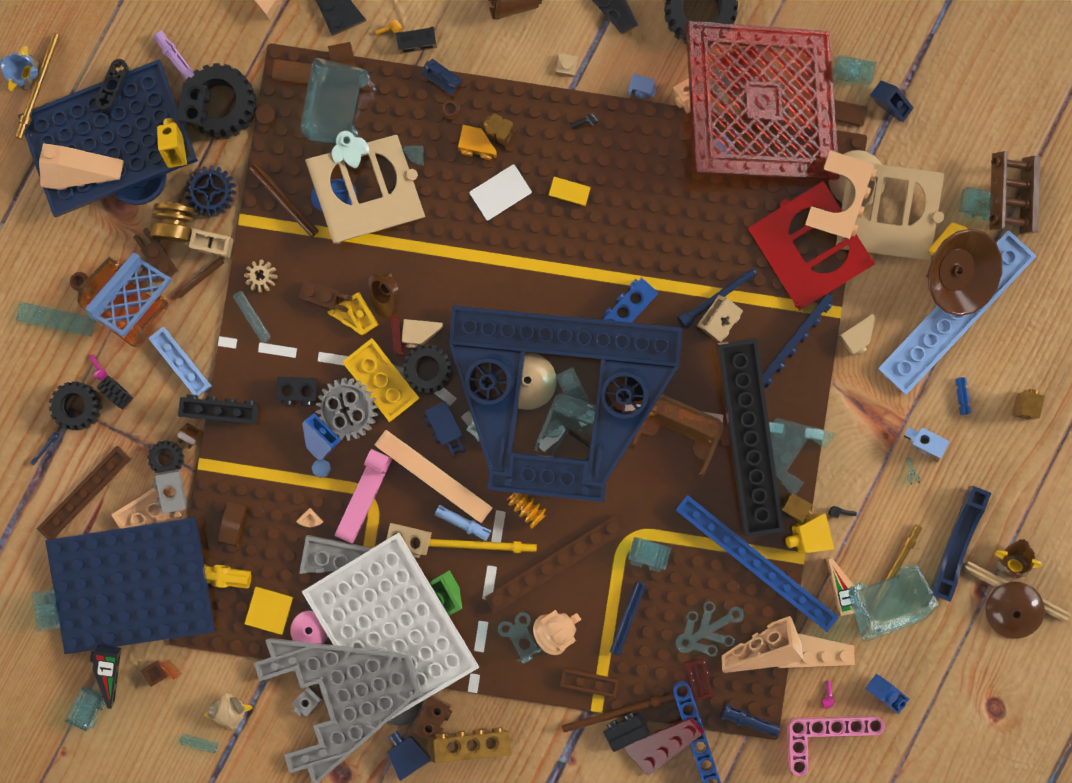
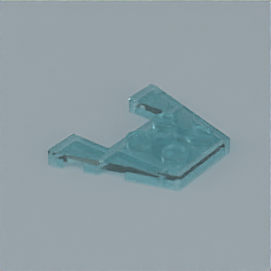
[770,418,835,495]

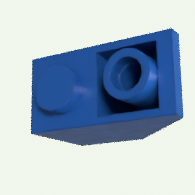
[865,673,909,714]

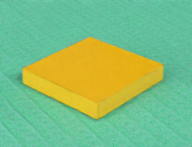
[245,587,293,635]

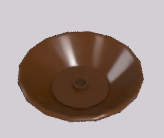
[928,228,1002,316]

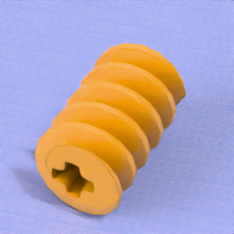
[507,493,546,529]

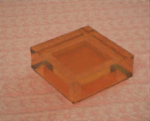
[161,660,182,680]

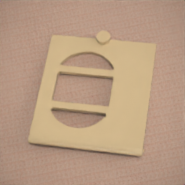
[305,135,425,244]
[836,163,945,260]

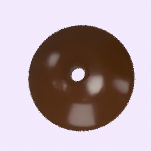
[985,582,1045,639]

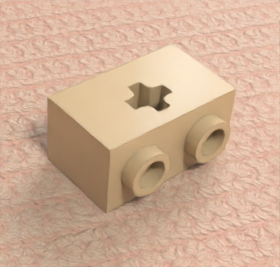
[697,295,743,342]

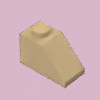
[838,314,875,356]
[402,319,443,348]

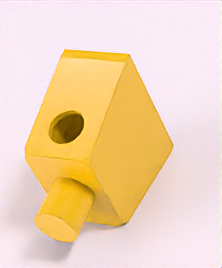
[157,118,187,168]
[786,513,834,553]

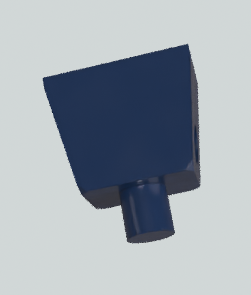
[387,731,431,781]

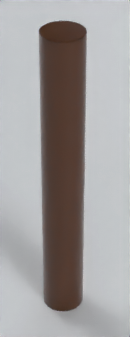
[176,257,225,298]

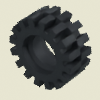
[97,375,133,410]
[147,441,184,473]

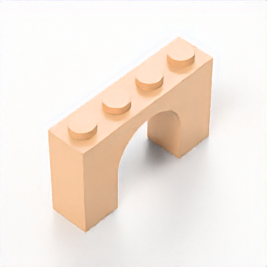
[805,151,877,239]

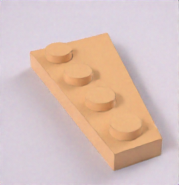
[778,633,855,668]

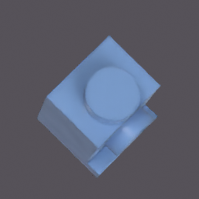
[627,73,657,99]

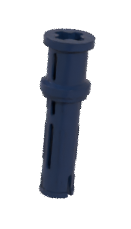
[720,703,780,738]

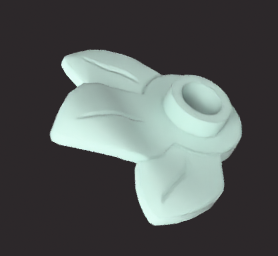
[332,131,369,168]

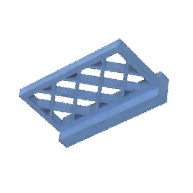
[85,252,172,338]

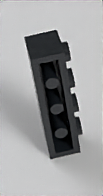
[178,394,260,425]

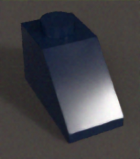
[870,80,914,123]

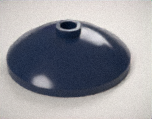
[115,174,167,205]

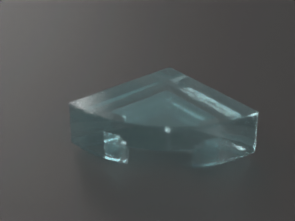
[404,146,424,166]

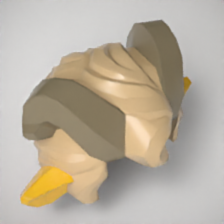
[204,693,252,731]

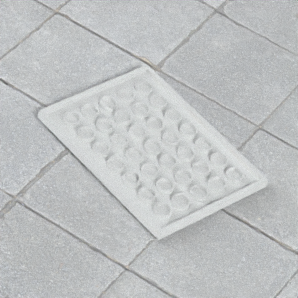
[302,533,479,720]

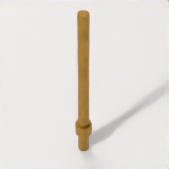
[15,33,60,140]
[859,524,922,628]

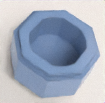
[312,459,331,478]

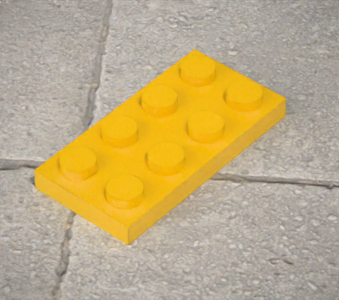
[342,338,420,422]

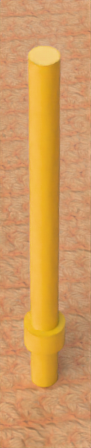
[429,539,537,553]

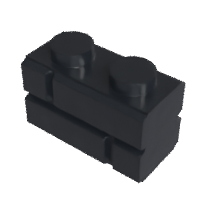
[603,712,650,752]

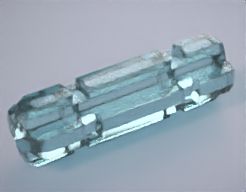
[180,734,218,754]

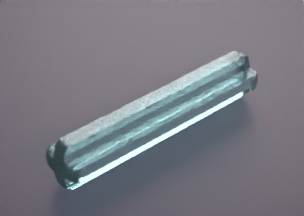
[233,291,271,343]

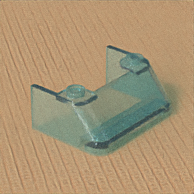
[534,393,596,452]

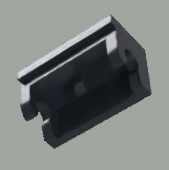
[396,26,437,54]

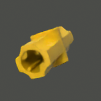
[204,565,252,588]

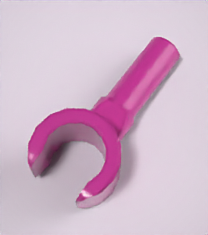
[89,354,107,381]
[822,681,834,709]

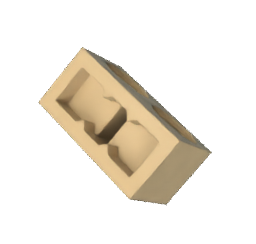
[189,229,234,258]
[386,523,432,558]

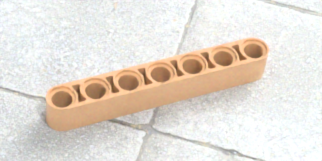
[374,429,493,523]

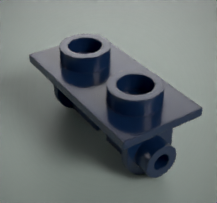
[421,58,463,96]

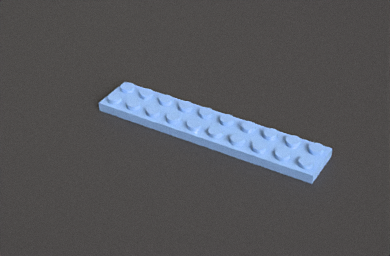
[877,230,1036,395]

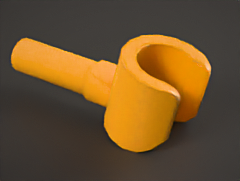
[375,20,403,35]

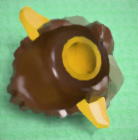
[995,539,1042,579]

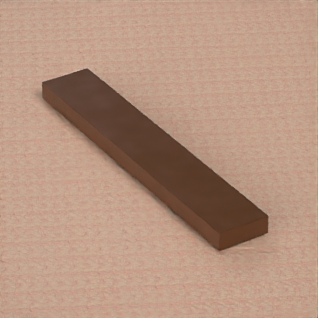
[36,446,132,540]

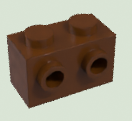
[412,695,452,739]

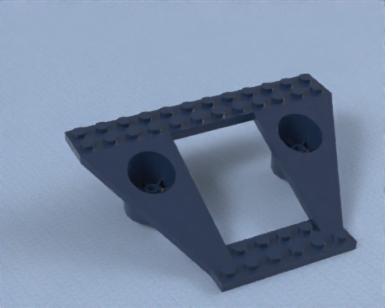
[449,305,683,502]

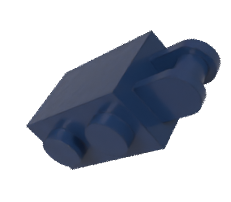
[424,401,465,457]

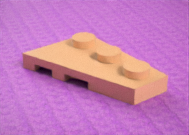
[111,488,182,528]

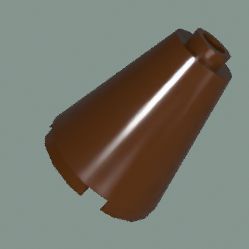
[489,0,542,20]

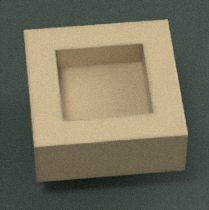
[556,53,578,77]

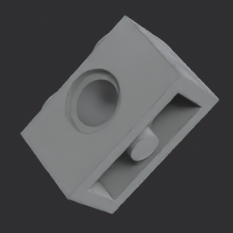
[153,469,187,513]

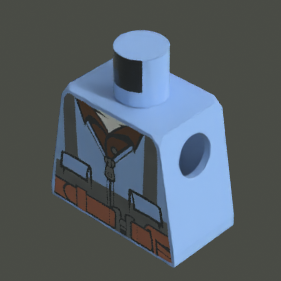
[904,427,950,462]

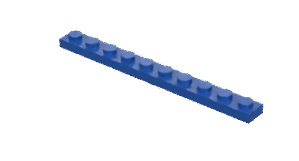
[675,495,839,632]

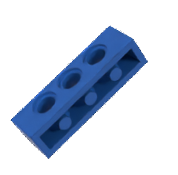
[602,278,658,322]

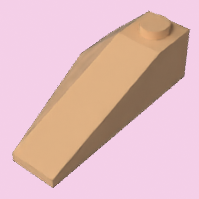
[39,143,124,190]

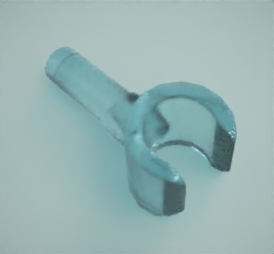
[906,458,921,485]

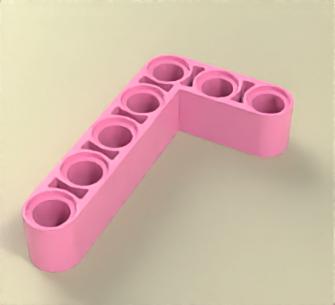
[335,449,392,544]
[787,716,885,776]

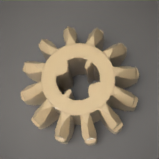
[244,260,278,293]

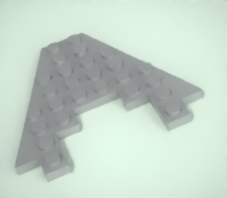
[254,638,422,783]

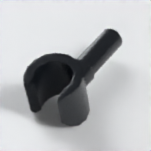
[571,114,598,129]
[828,506,857,518]

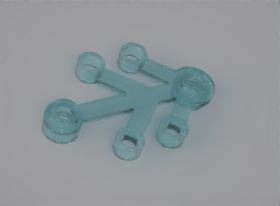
[676,601,744,656]

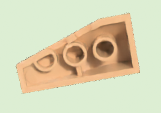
[721,616,803,673]

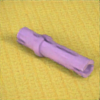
[153,30,194,80]

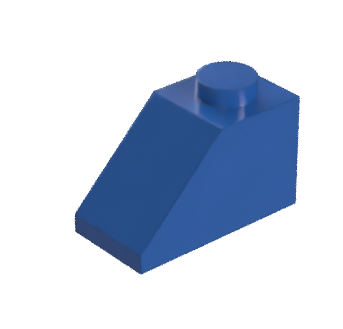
[302,413,341,461]

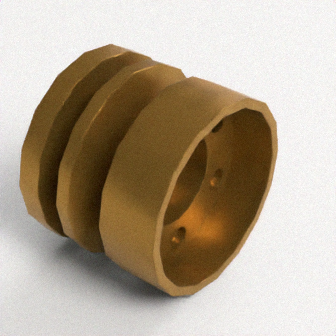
[150,202,194,242]

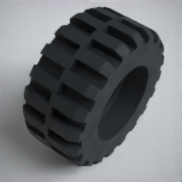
[664,0,738,47]
[181,63,257,140]

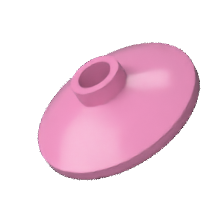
[290,611,328,644]

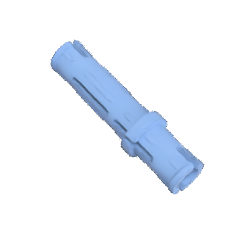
[434,505,492,541]

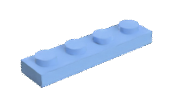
[148,326,212,397]

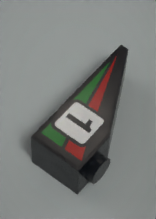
[90,644,122,709]

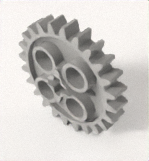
[316,378,378,441]

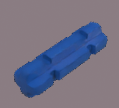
[955,377,971,415]

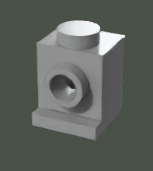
[292,686,323,717]

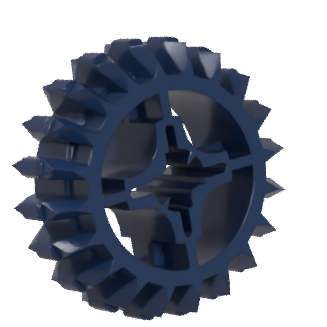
[185,165,237,217]

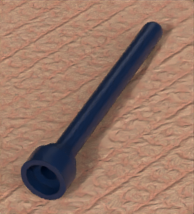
[677,269,757,329]

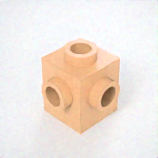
[673,78,703,113]

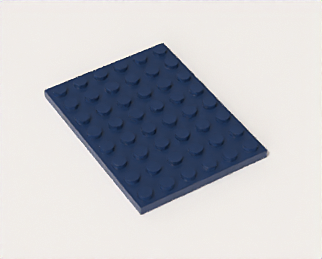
[18,59,198,218]
[45,517,215,654]

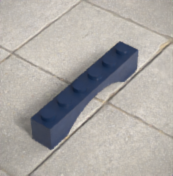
[928,486,991,602]

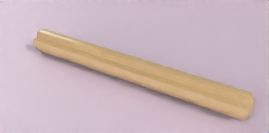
[963,561,1070,622]

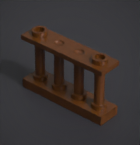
[989,151,1041,234]

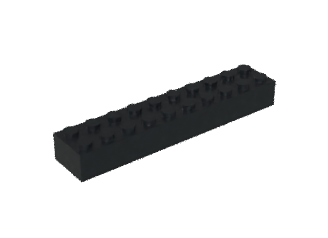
[716,338,784,537]

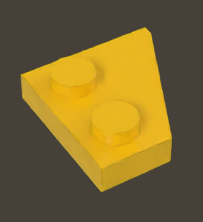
[328,292,379,335]

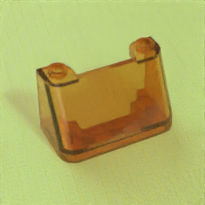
[77,257,170,347]

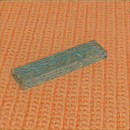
[16,302,95,337]

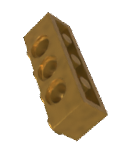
[429,727,511,763]

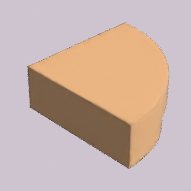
[296,508,324,527]

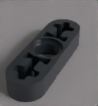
[95,59,129,113]

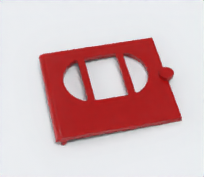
[748,181,875,311]

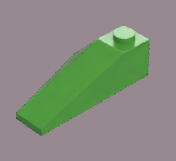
[429,570,462,616]

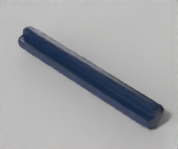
[610,581,646,655]

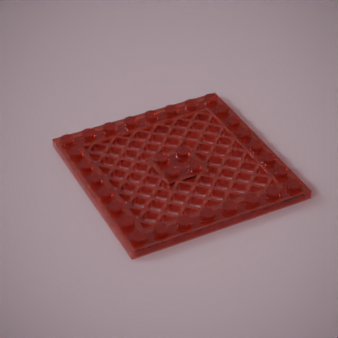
[686,21,839,180]

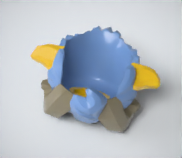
[0,46,40,91]

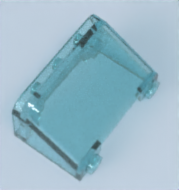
[301,58,369,144]
[848,565,939,642]

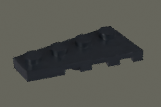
[592,0,639,34]

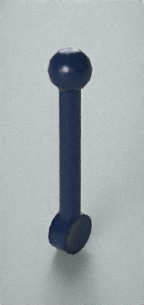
[30,432,59,466]

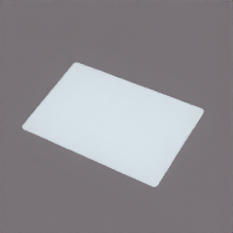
[469,164,532,220]

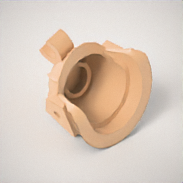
[533,610,581,655]

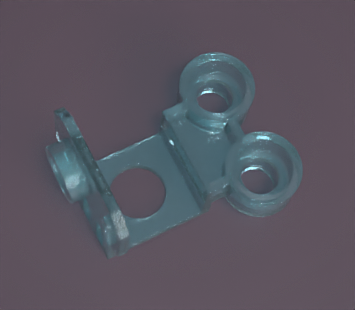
[498,612,542,663]

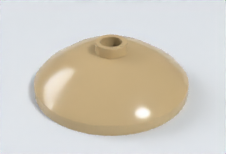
[828,150,886,207]
[499,352,557,410]

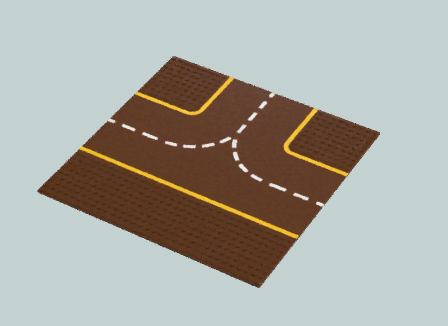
[169,43,867,740]

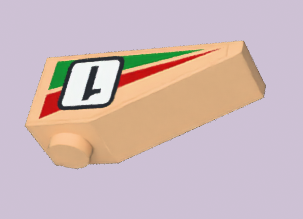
[826,558,865,616]

